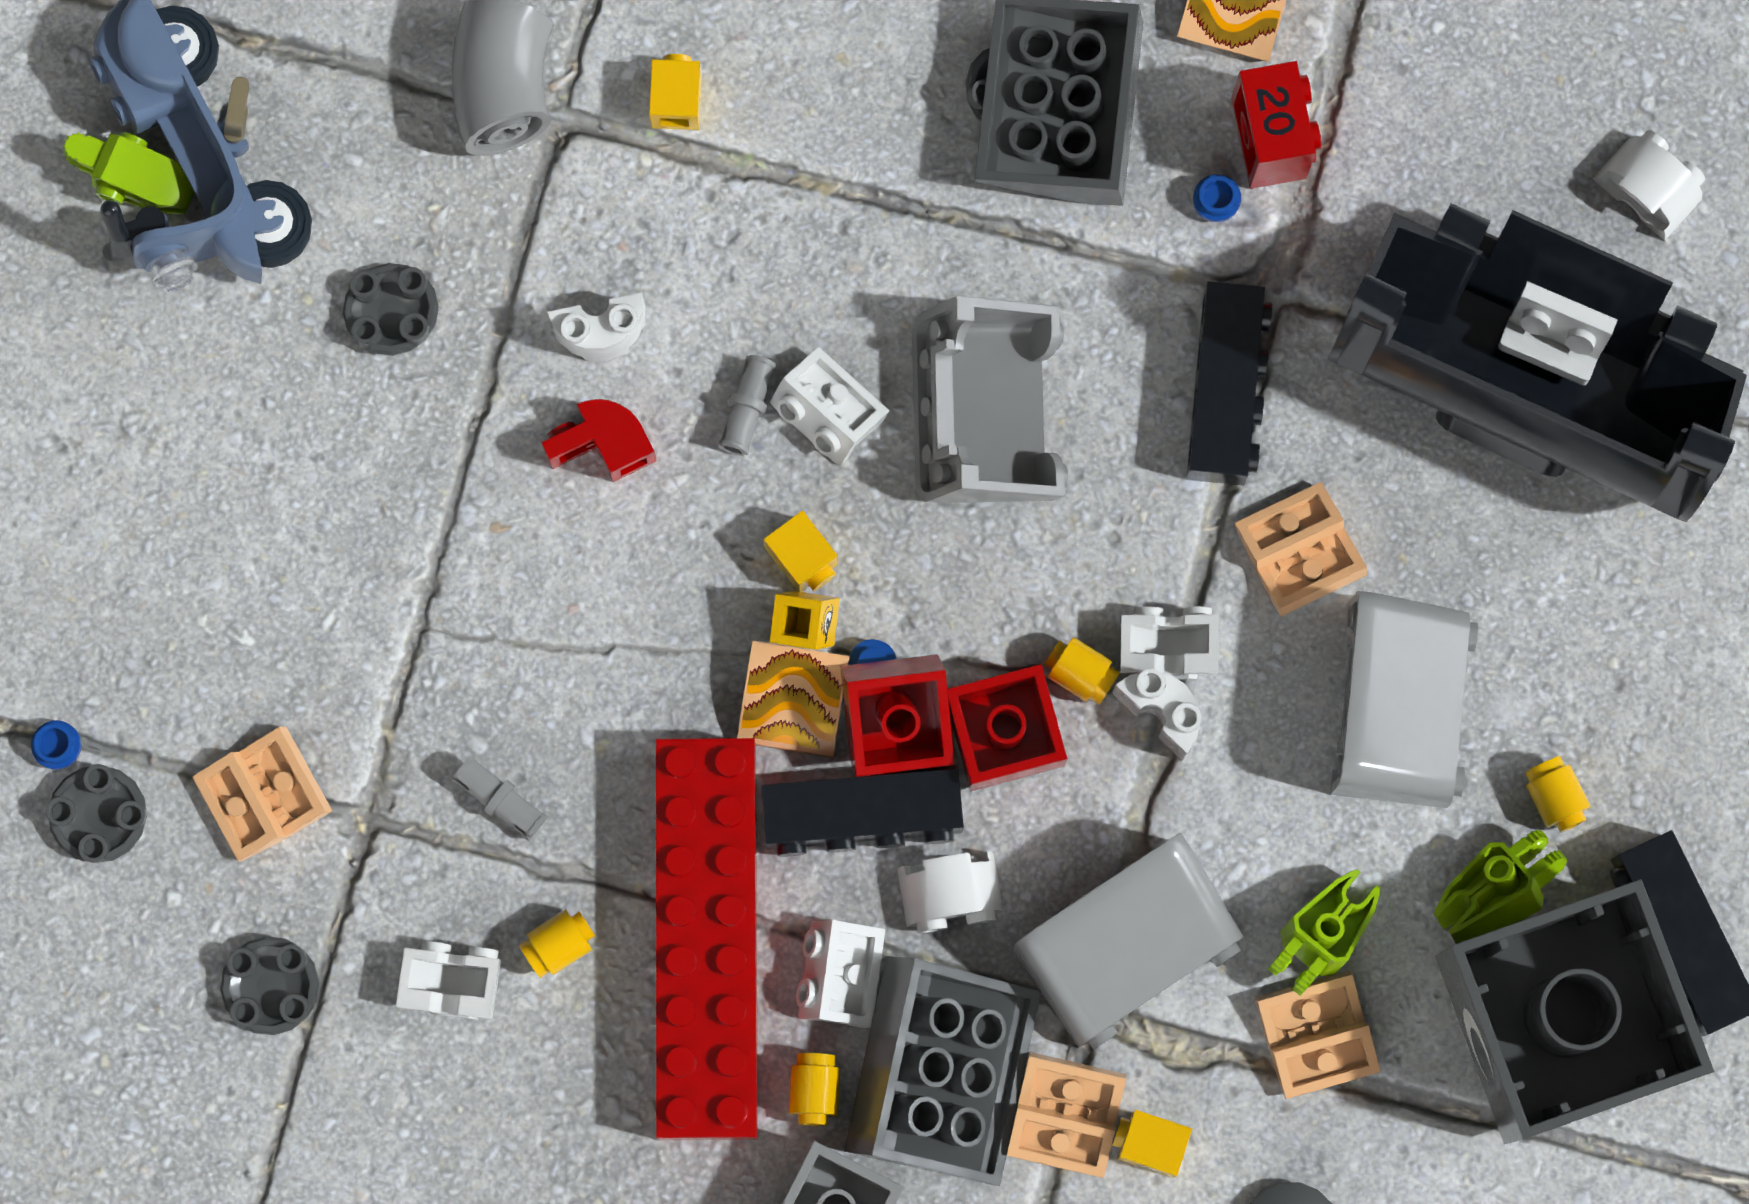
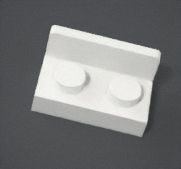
[1498,281,1617,385]
[770,347,889,466]
[796,920,885,1028]

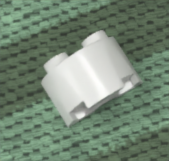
[1592,130,1705,241]
[547,292,645,362]
[1120,606,1219,680]
[1112,669,1202,761]
[897,852,1004,934]
[395,941,501,1020]

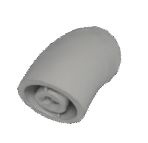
[452,0,554,156]

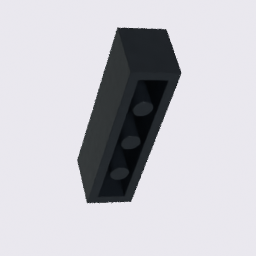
[1186,281,1272,486]
[761,769,964,857]
[1610,830,1749,1037]

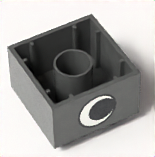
[1435,879,1715,1145]

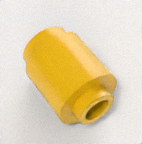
[1044,637,1120,705]
[1525,756,1591,833]
[519,908,595,978]
[788,1053,841,1126]

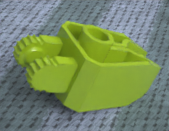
[63,132,195,214]
[1434,829,1568,944]
[1268,869,1380,996]

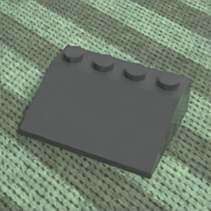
[975,0,1144,206]
[844,956,1041,1186]

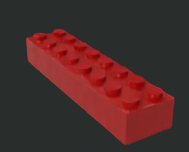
[656,738,758,1141]

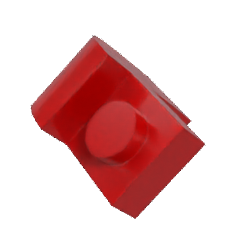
[541,399,657,482]

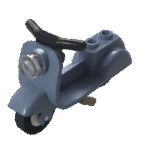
[89,0,312,292]

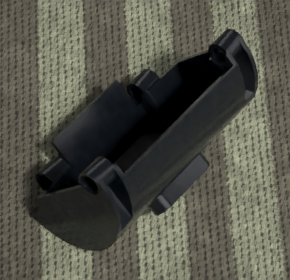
[1328,203,1747,522]

